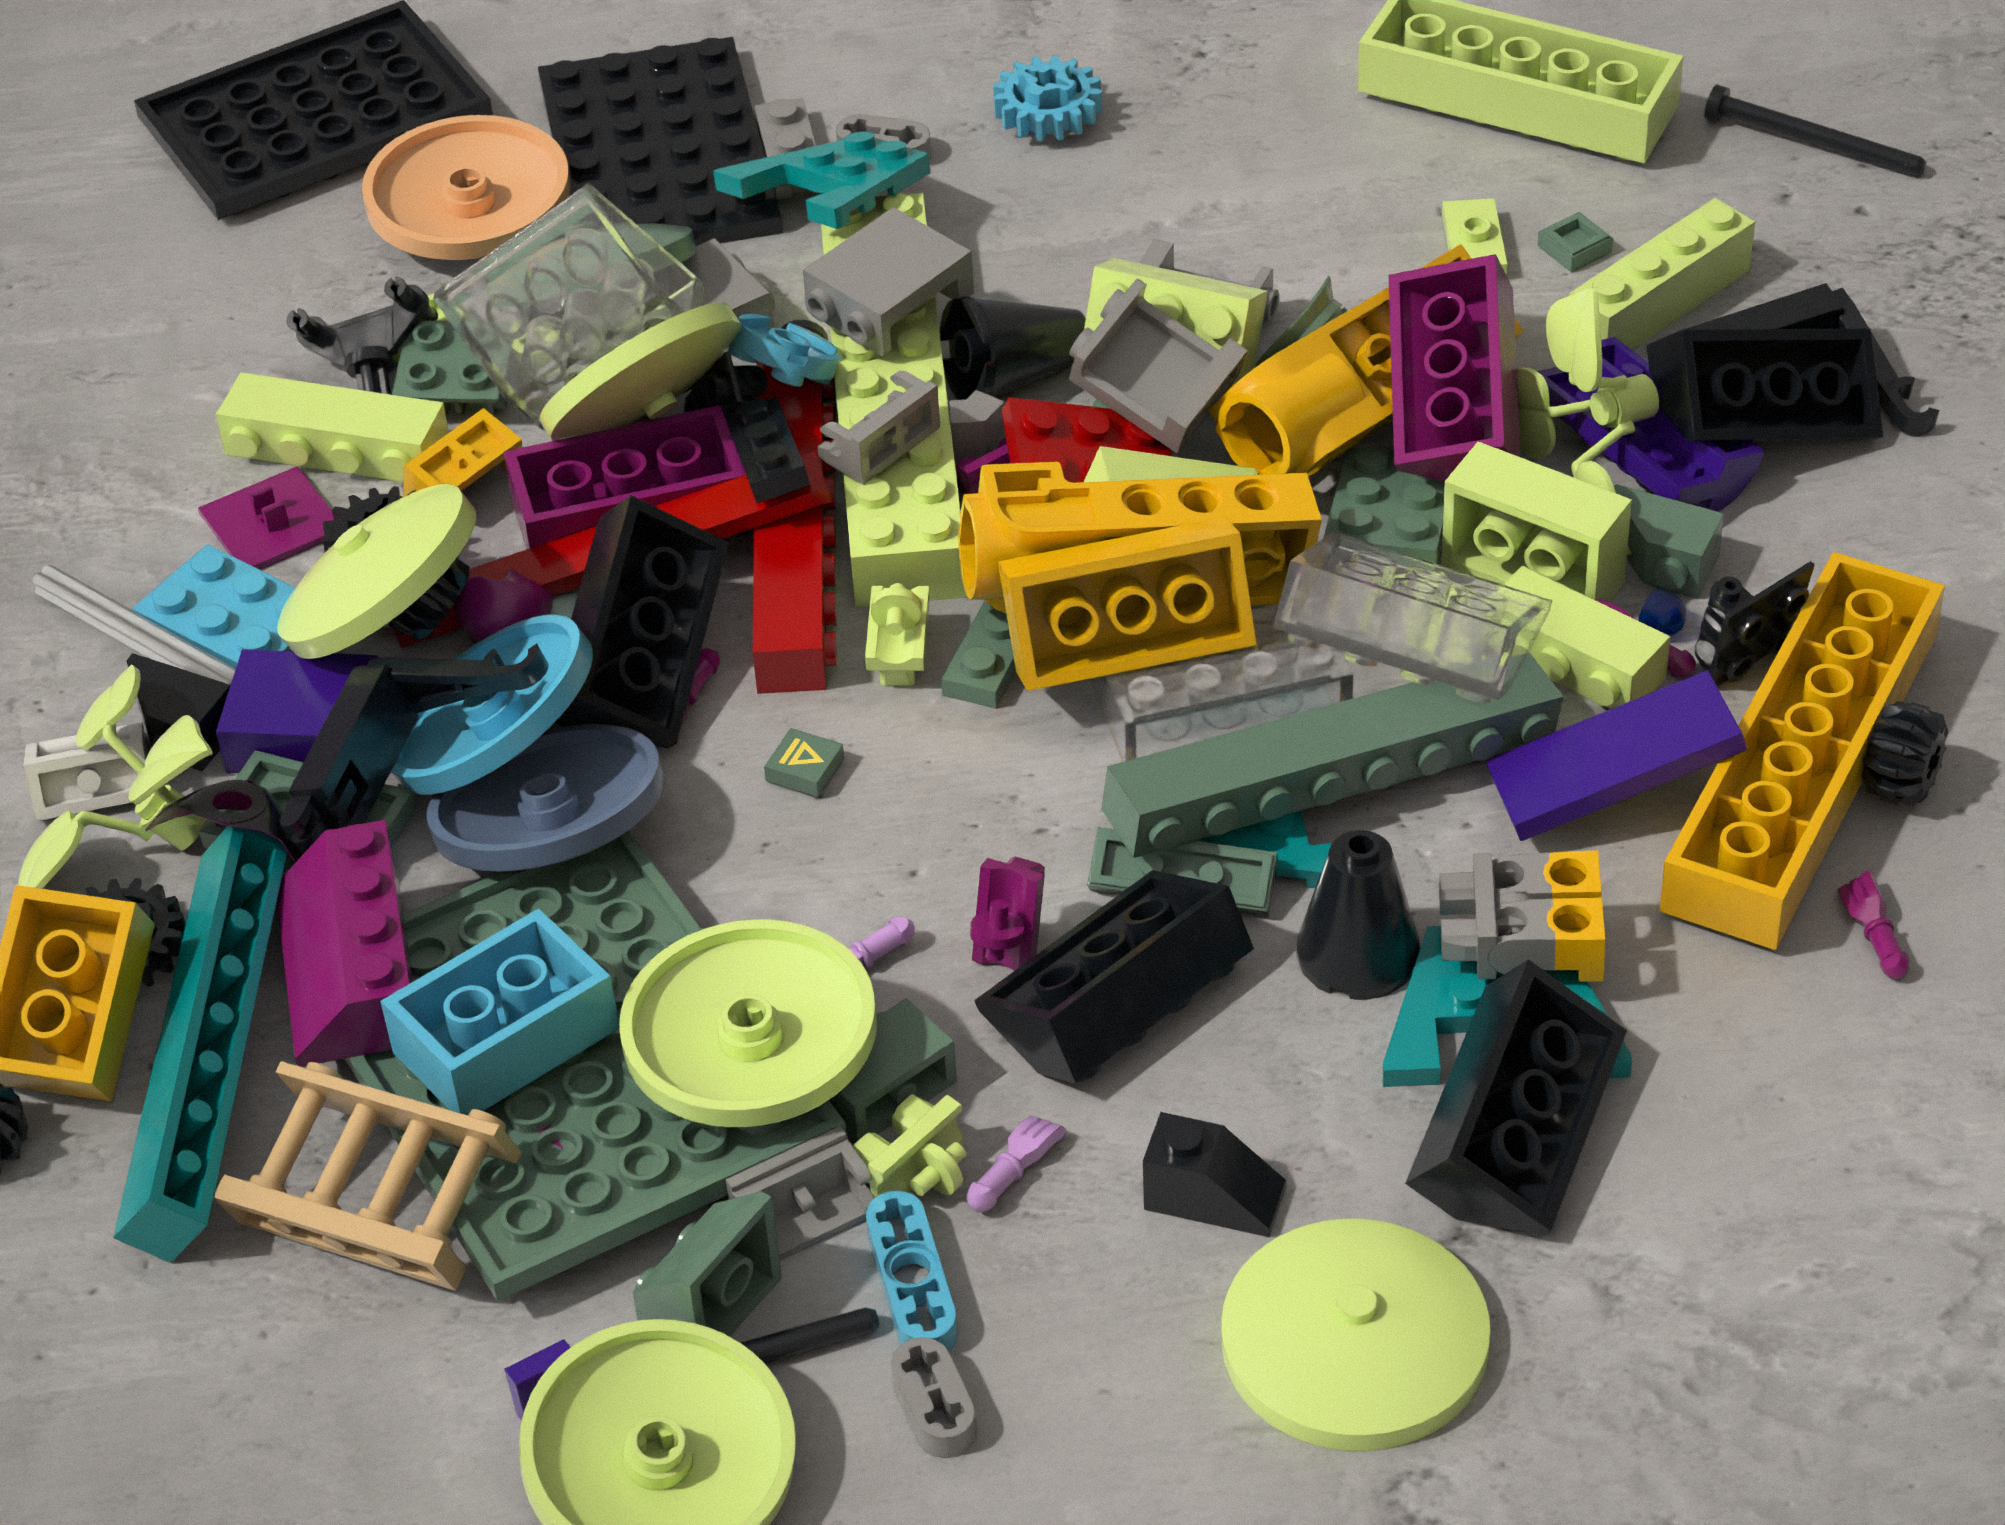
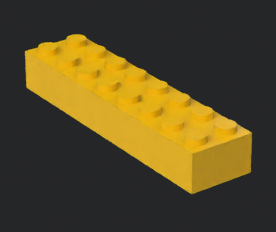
[1659,552,1945,950]

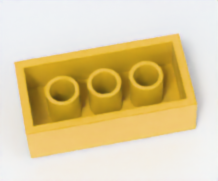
[998,517,1257,691]

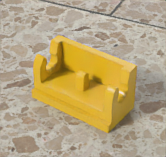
[403,408,522,497]

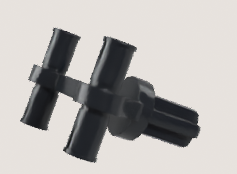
[286,276,438,395]

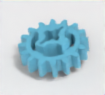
[993,55,1102,141]

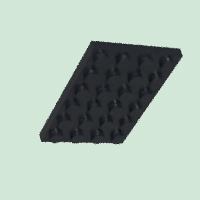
[134,0,493,220]
[538,37,783,246]

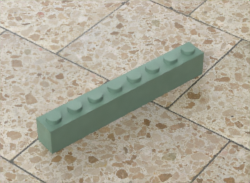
[1101,651,1564,858]

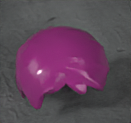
[453,569,552,644]

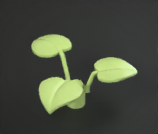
[1517,287,1659,555]
[18,665,213,889]

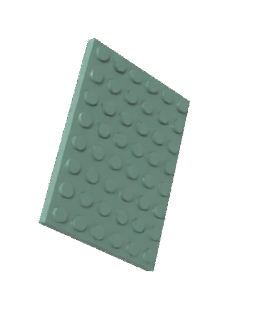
[344,831,847,1302]

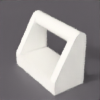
[23,722,148,821]

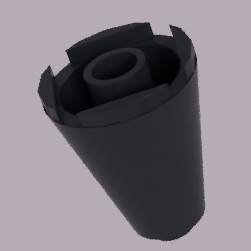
[939,296,1086,400]
[1296,830,1420,1000]

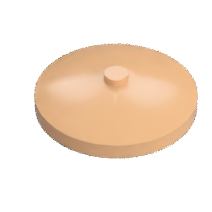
[362,115,571,260]

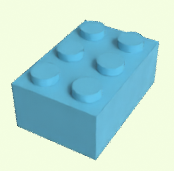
[381,908,619,1115]

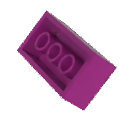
[504,405,746,549]

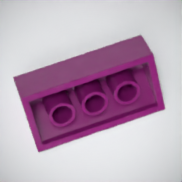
[1388,254,1521,482]
[277,820,414,1067]

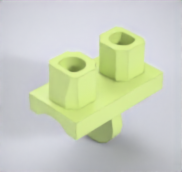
[865,583,930,686]
[853,1094,967,1198]

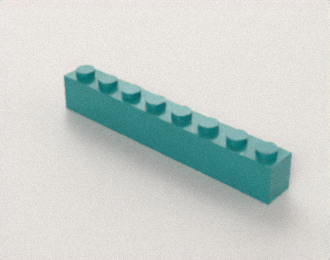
[113,826,287,1263]

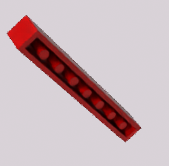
[753,361,837,694]

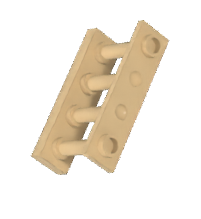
[213,1061,522,1291]

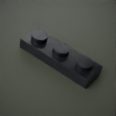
[724,396,811,503]

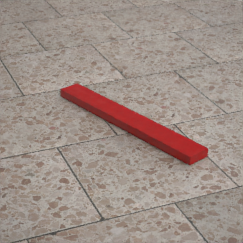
[394,452,831,648]

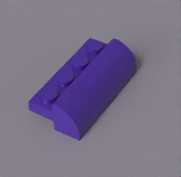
[1537,337,1765,512]

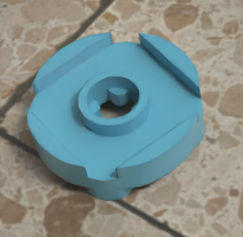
[728,314,841,387]

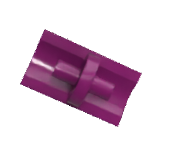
[970,856,1045,971]

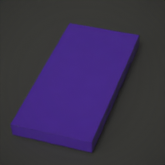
[1485,670,1748,841]

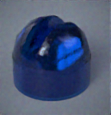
[1638,587,1686,636]

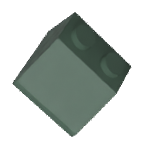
[633,1191,782,1337]

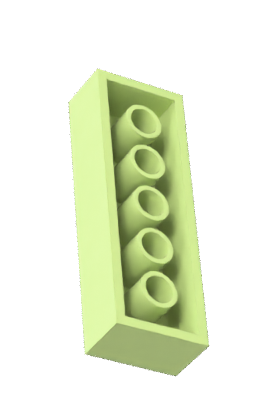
[1358,0,1684,164]

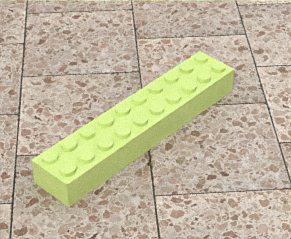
[821,193,967,607]

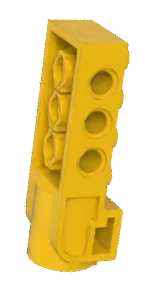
[1208,244,1525,478]
[958,462,1322,613]

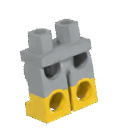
[1439,850,1605,982]

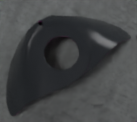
[145,780,303,863]

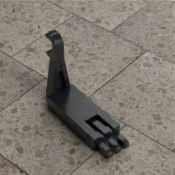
[1683,283,1940,435]
[280,643,549,855]

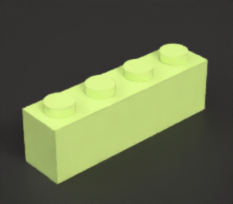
[1569,198,1755,350]
[216,372,449,482]

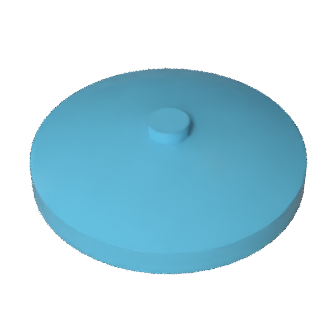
[391,615,593,795]

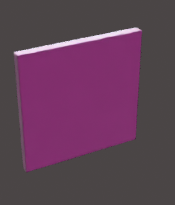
[198,466,334,570]

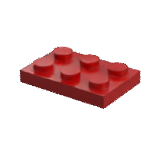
[1001,397,1171,483]

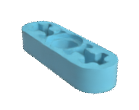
[866,1191,957,1351]

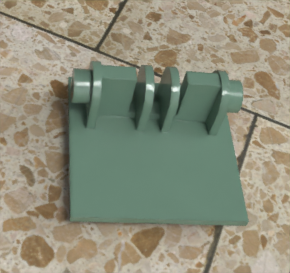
[392,320,514,415]

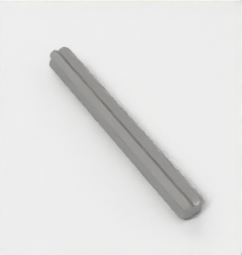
[32,565,236,685]

